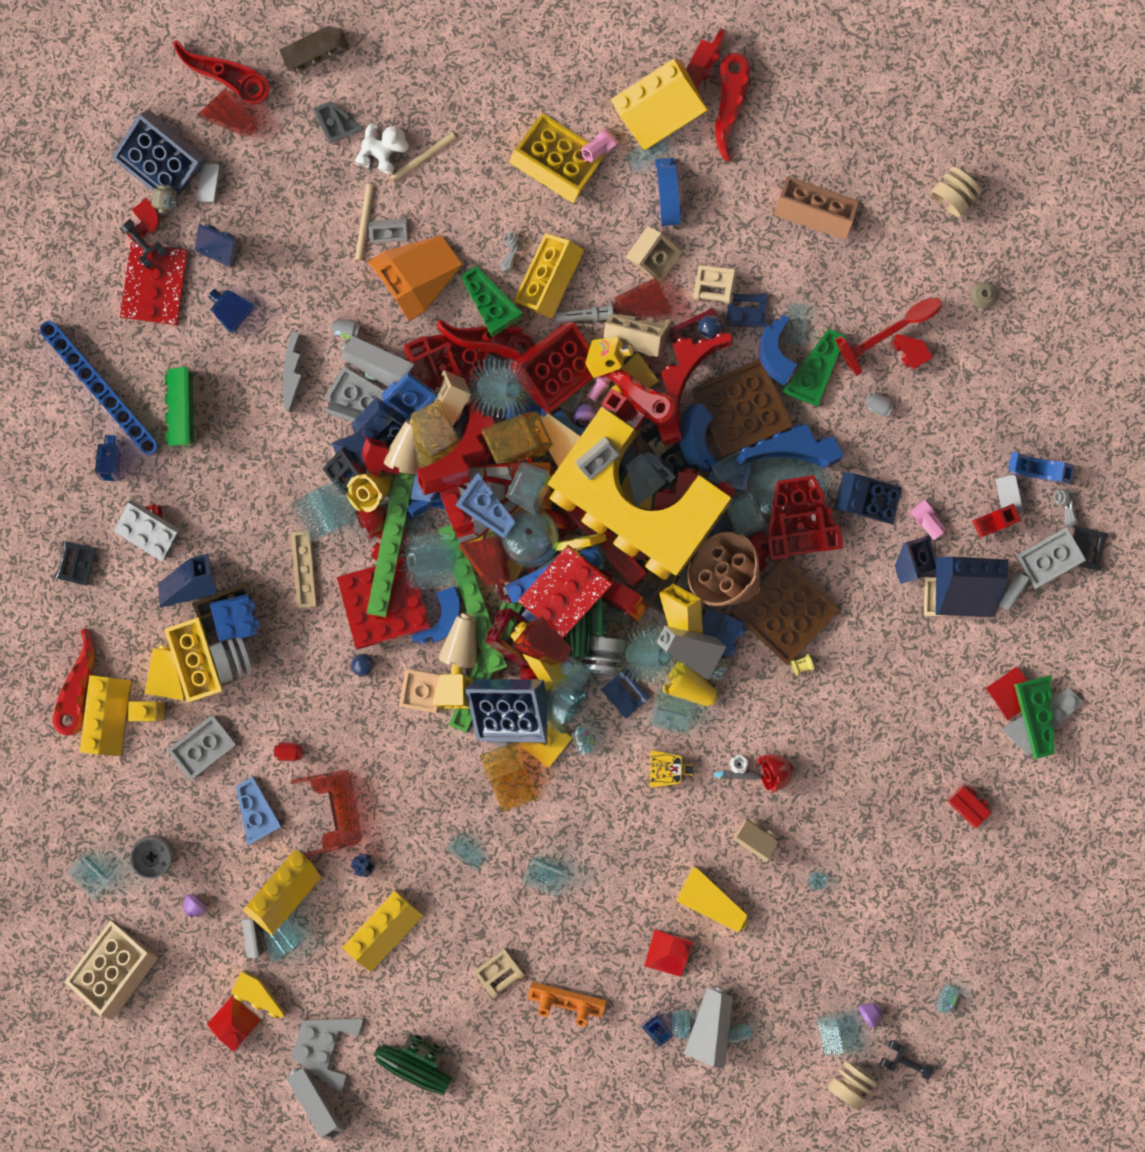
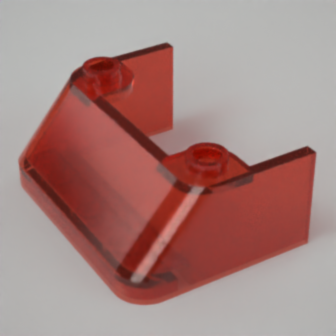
[291,770,362,856]

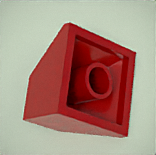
[644,929,692,977]
[207,995,261,1052]

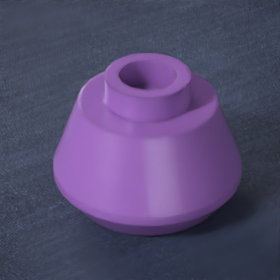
[573,404,597,428]
[183,893,208,918]
[858,1002,883,1028]

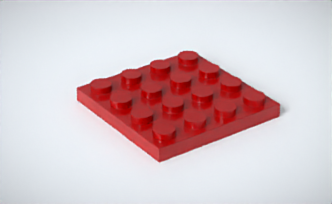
[337,556,431,650]

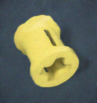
[791,654,814,676]

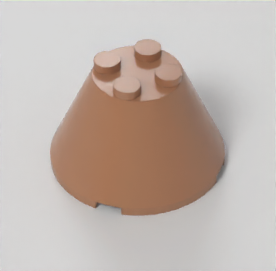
[687,532,760,606]

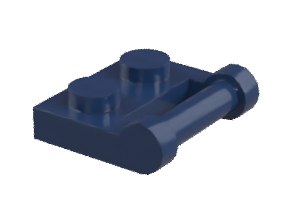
[727,292,766,328]
[601,667,651,718]

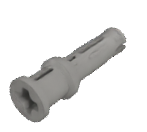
[556,304,614,324]

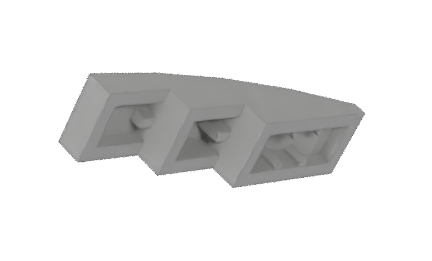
[283,332,302,413]

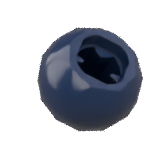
[698,315,723,339]
[351,653,375,677]

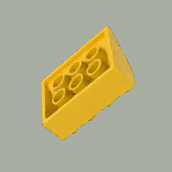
[611,59,708,151]
[509,113,606,203]

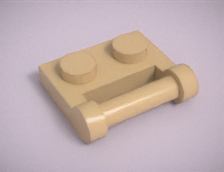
[693,265,737,304]
[474,948,525,999]

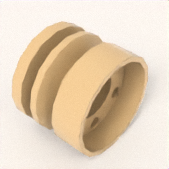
[930,166,982,218]
[827,1061,879,1111]

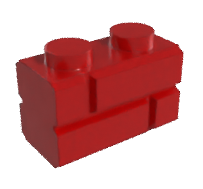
[947,785,992,829]

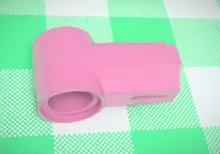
[581,128,619,162]
[909,500,947,540]

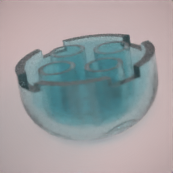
[501,507,559,567]
[547,676,588,734]

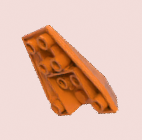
[368,235,463,322]

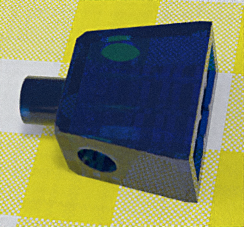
[207,288,255,334]
[95,435,121,481]

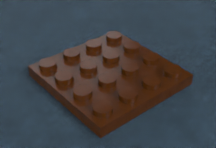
[691,359,793,458]
[732,558,840,665]

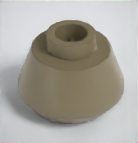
[971,282,997,308]

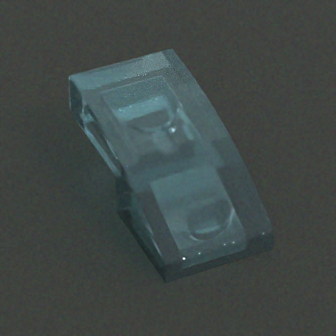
[625,140,669,172]
[785,303,807,344]

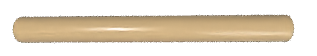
[390,132,456,182]
[355,184,374,261]

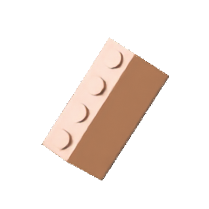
[774,176,859,240]

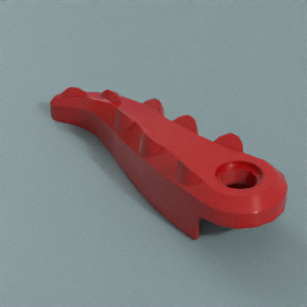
[686,27,727,91]
[173,40,270,105]
[715,53,751,162]
[436,320,536,361]
[598,369,677,425]
[52,628,96,736]

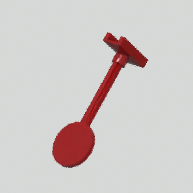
[835,298,942,376]

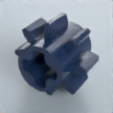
[351,853,375,878]

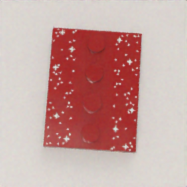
[120,242,188,326]
[518,544,613,638]

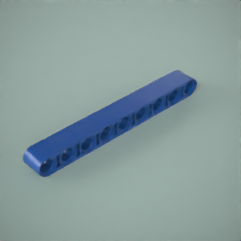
[40,321,159,455]

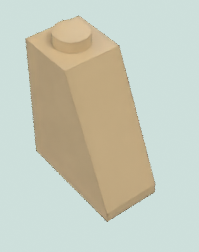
[536,413,580,468]

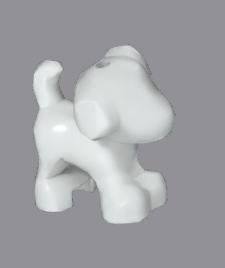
[355,124,409,175]

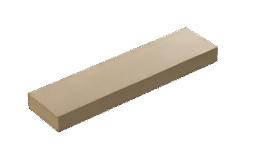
[291,530,317,608]

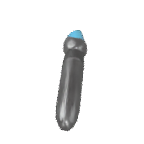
[714,770,762,780]

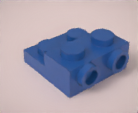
[382,372,437,420]
[210,594,260,641]
[702,607,745,657]

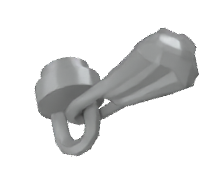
[500,232,524,272]
[1054,490,1078,529]

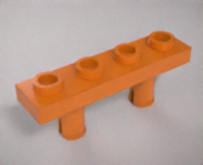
[527,982,606,1027]

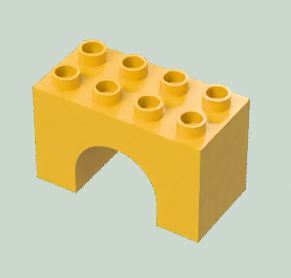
[548,407,734,579]

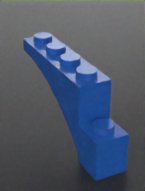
[736,424,844,470]
[505,543,609,603]

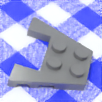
[291,1018,363,1092]

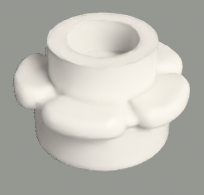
[730,755,749,773]

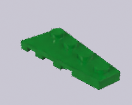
[461,266,523,337]
[782,329,846,407]
[1014,675,1054,759]

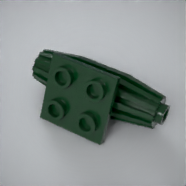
[565,598,608,657]
[373,1033,452,1096]

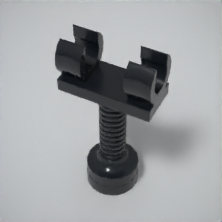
[119,219,168,270]
[880,1040,934,1080]

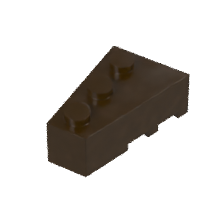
[279,26,350,73]
[637,571,677,616]
[192,580,254,639]

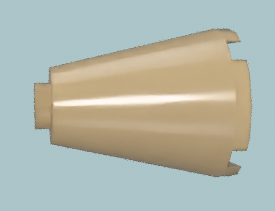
[384,418,424,474]
[439,612,477,668]

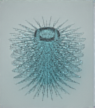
[464,358,534,418]
[289,480,358,542]
[400,530,462,590]
[614,626,681,685]

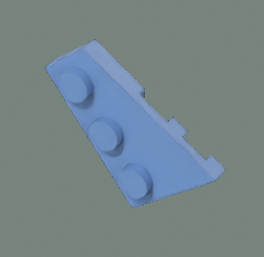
[456,473,515,538]
[236,777,282,846]

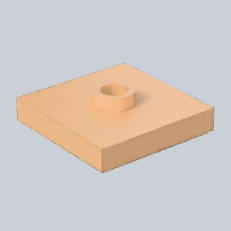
[399,669,441,713]

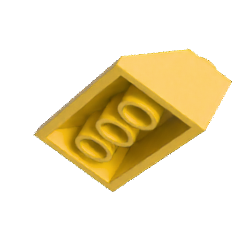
[513,233,584,319]
[164,617,223,703]
[80,675,131,756]
[243,848,321,935]
[342,890,424,972]

